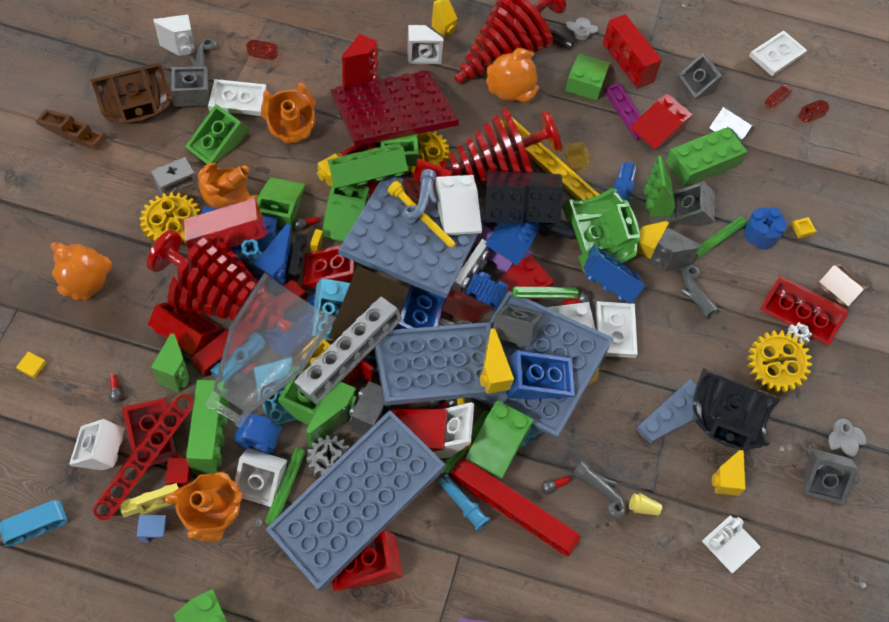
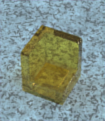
[564,141,590,171]

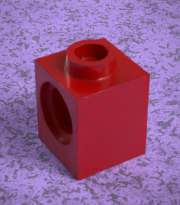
[165,456,192,488]

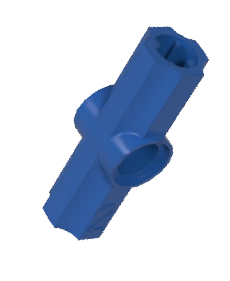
[614,162,636,201]

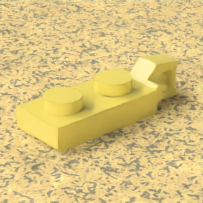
[120,483,179,518]

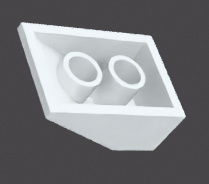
[434,175,482,235]
[433,402,474,459]

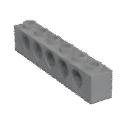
[294,297,402,405]

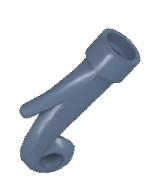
[402,169,437,220]

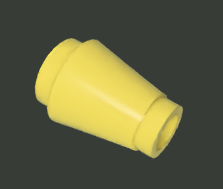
[629,493,662,516]

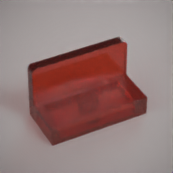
[442,289,489,324]

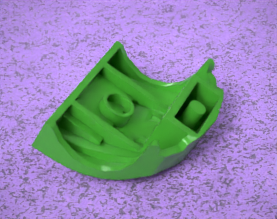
[562,188,640,274]

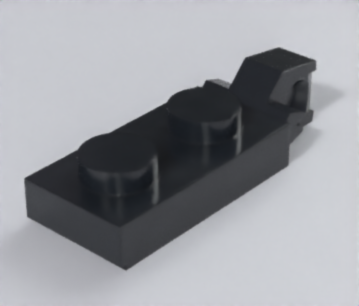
[287,233,307,283]

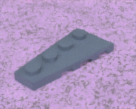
[636,379,696,444]

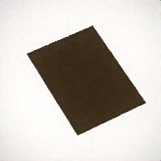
[328,266,409,358]

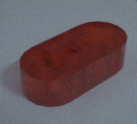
[246,40,278,60]
[765,84,792,109]
[798,100,829,122]
[402,178,428,207]

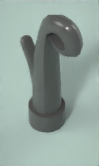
[189,38,217,67]
[681,265,719,319]
[573,460,627,519]

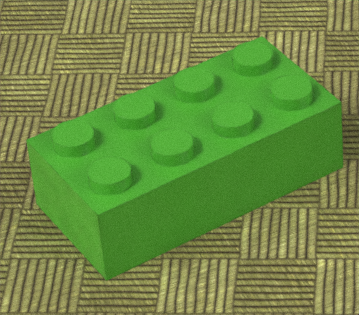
[666,126,747,188]
[328,143,408,190]
[186,380,230,474]

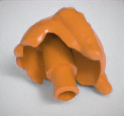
[486,48,539,103]
[261,83,316,144]
[198,163,258,209]
[50,242,112,301]
[165,472,243,542]

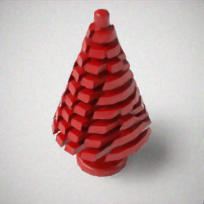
[454,0,567,84]
[439,107,563,185]
[146,229,292,333]

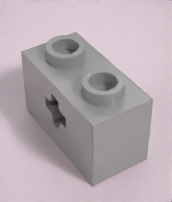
[151,157,197,196]

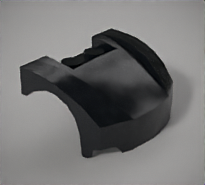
[692,368,780,451]

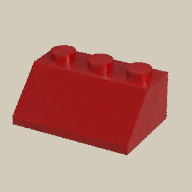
[342,33,379,88]
[147,302,224,356]

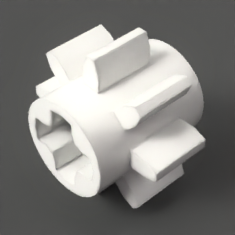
[785,322,812,345]

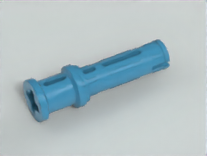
[438,474,491,532]

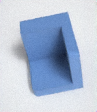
[137,515,169,543]

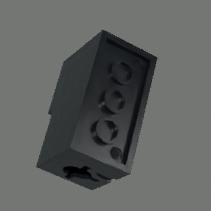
[485,171,563,224]

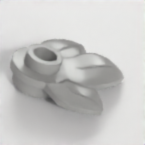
[566,17,598,40]
[828,419,866,458]

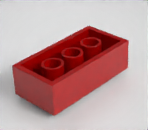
[603,14,662,89]

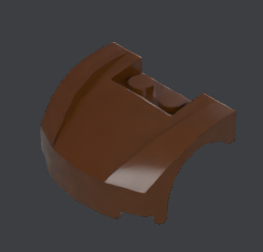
[91,62,172,124]

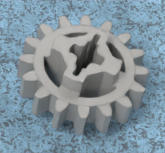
[307,435,350,477]

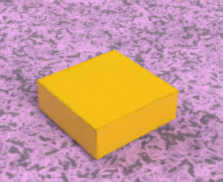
[791,217,817,239]
[310,229,323,252]
[16,352,47,379]

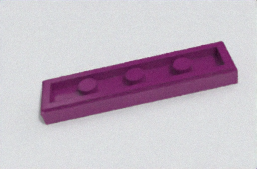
[604,83,641,141]

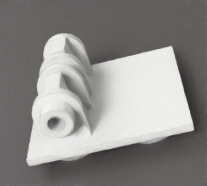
[702,515,760,573]

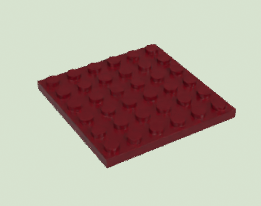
[330,70,459,147]

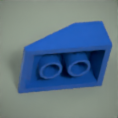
[253,223,293,294]
[507,351,575,400]

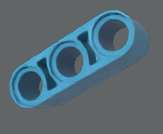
[0,500,68,546]

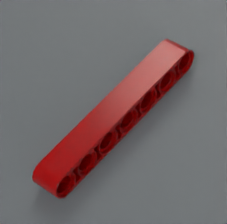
[191,280,308,377]
[92,394,193,520]
[449,457,581,557]

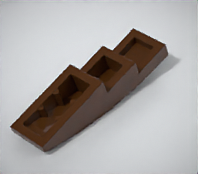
[36,109,107,150]

